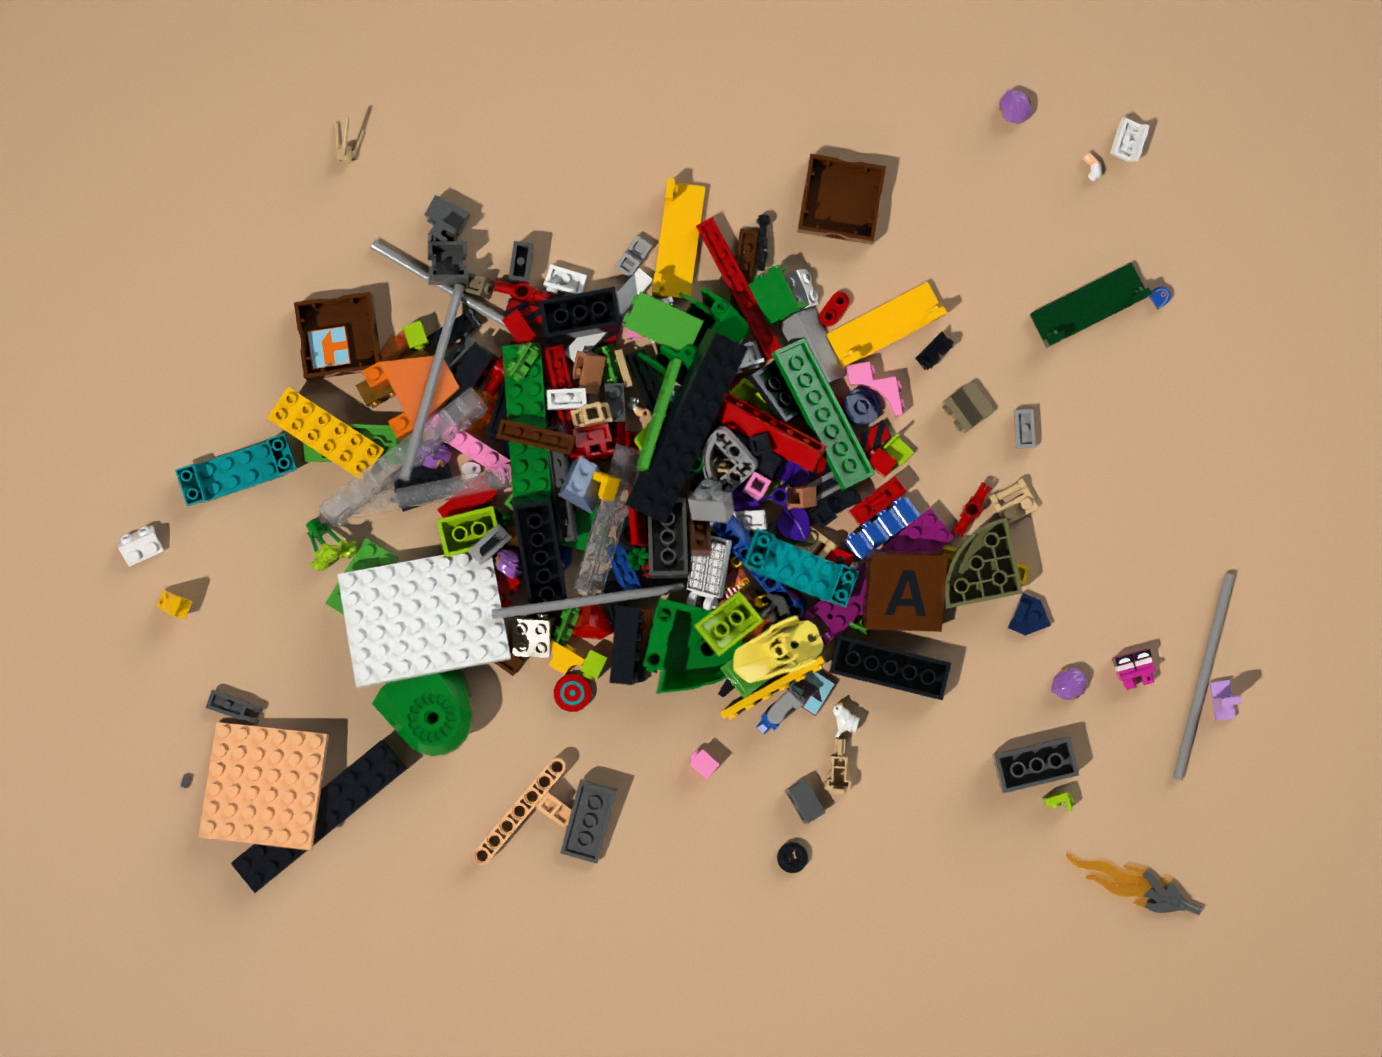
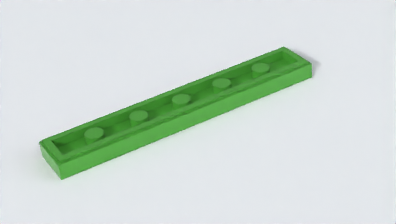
[636,358,682,471]

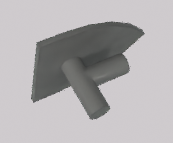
[755,589,790,625]

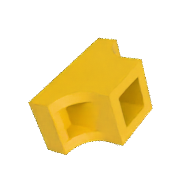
[156,589,192,620]
[549,640,585,675]

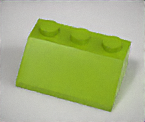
[436,506,497,557]

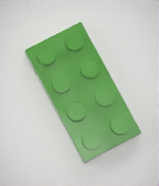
[325,538,399,615]

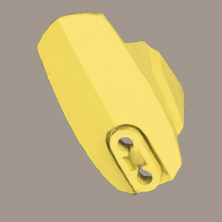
[733,616,824,683]

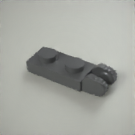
[206,690,263,724]

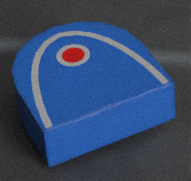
[1149,287,1171,310]

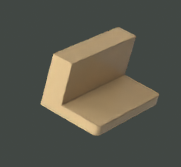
[614,347,638,389]

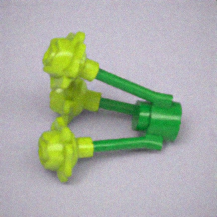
[306,518,358,571]

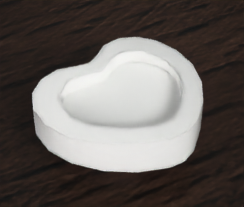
[462,462,481,482]

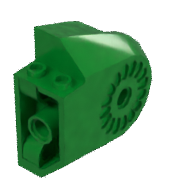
[642,598,743,694]
[372,669,473,757]

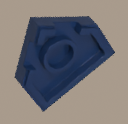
[1007,593,1051,636]

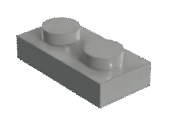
[1014,409,1036,449]

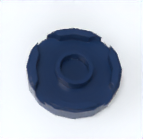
[843,387,881,426]

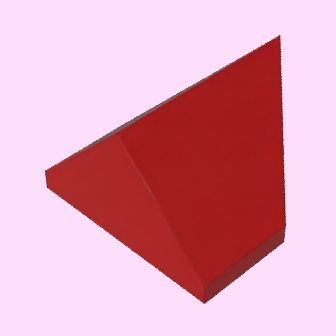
[571,604,614,640]

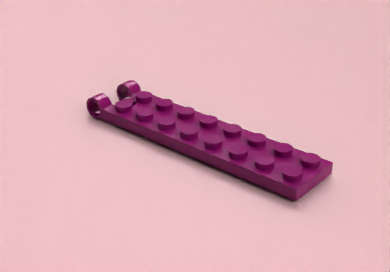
[800,508,954,647]

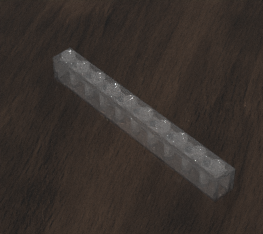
[318,387,489,527]
[318,468,511,524]

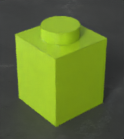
[403,320,430,352]
[580,649,608,680]

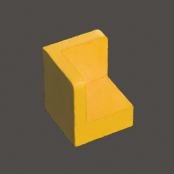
[592,471,621,502]

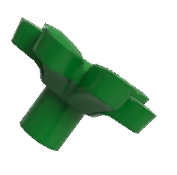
[494,508,513,530]
[627,546,649,571]

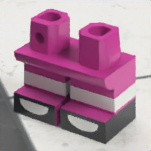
[1112,649,1156,690]

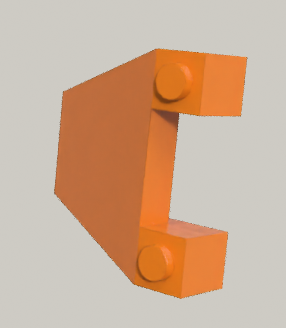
[362,356,460,442]

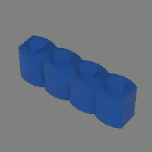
[845,496,920,561]

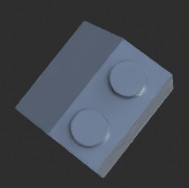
[558,456,602,514]

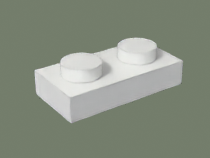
[546,388,587,410]

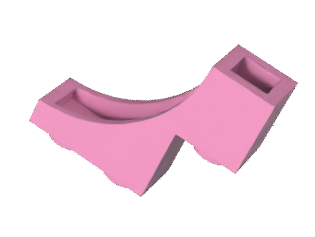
[846,362,905,417]

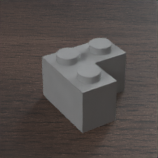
[688,479,735,523]

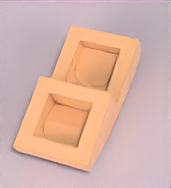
[535,792,572,829]

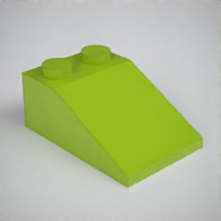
[694,591,763,657]

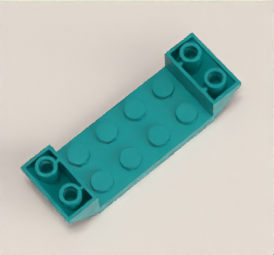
[175,433,297,506]
[743,528,859,607]

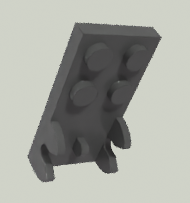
[560,779,618,864]

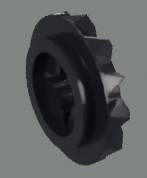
[777,842,808,873]

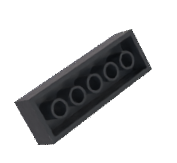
[512,493,569,615]
[829,635,951,701]

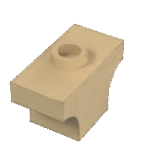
[570,402,613,429]

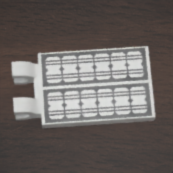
[686,535,731,610]

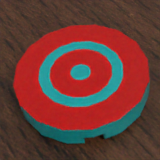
[553,674,592,712]

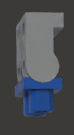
[756,686,805,734]

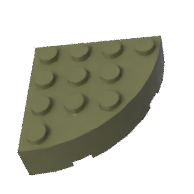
[944,517,1023,609]

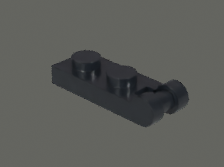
[427,308,482,350]

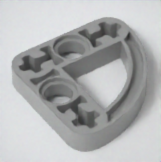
[702,426,758,492]

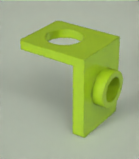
[882,433,914,466]

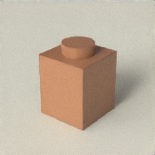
[787,486,817,508]

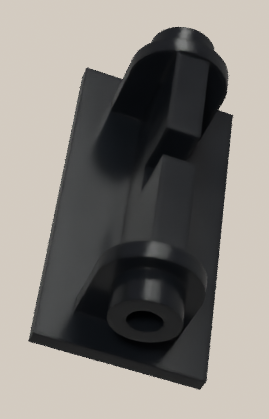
[915,331,954,371]

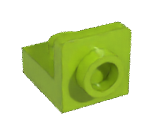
[1042,791,1074,812]

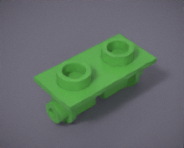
[506,342,539,382]
[594,344,623,386]
[551,608,580,645]

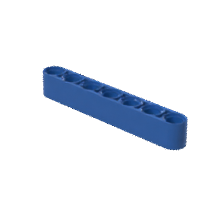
[713,515,807,619]

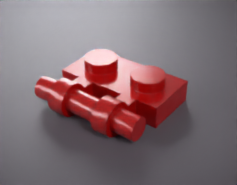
[570,423,615,462]

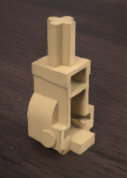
[824,739,852,794]

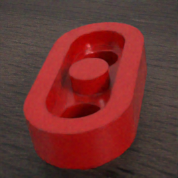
[819,292,850,327]

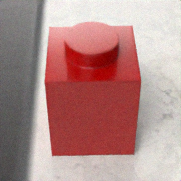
[867,448,897,478]

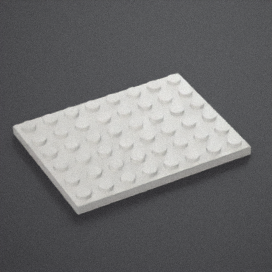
[337,552,511,688]

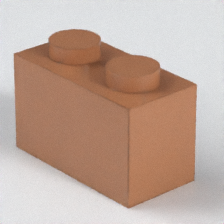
[571,350,606,394]

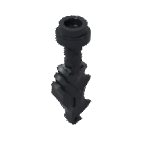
[756,215,771,271]

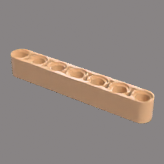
[473,757,566,865]

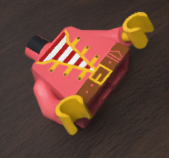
[718,555,769,609]

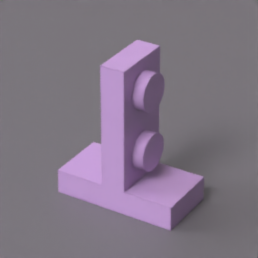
[1209,680,1241,721]

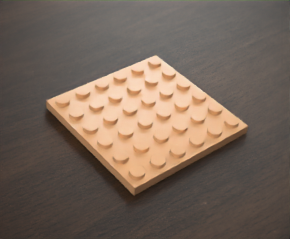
[198,722,329,851]

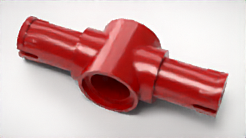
[494,279,552,302]
[484,341,518,397]
[952,482,992,538]

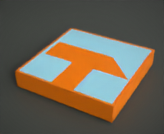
[307,326,351,370]

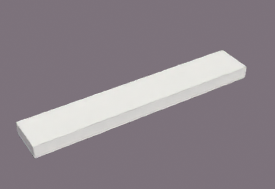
[564,268,653,363]

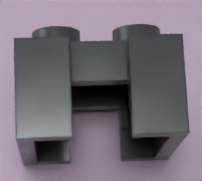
[427,241,468,285]

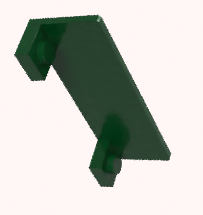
[1030,263,1152,348]

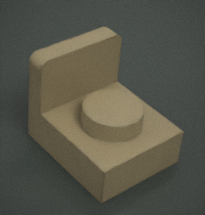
[463,273,495,299]

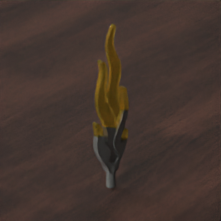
[1066,853,1202,915]

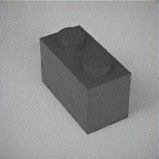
[424,195,470,236]
[508,241,534,284]
[605,383,626,424]

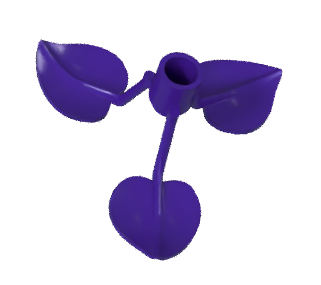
[731,459,810,541]

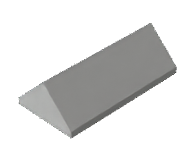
[779,307,847,384]

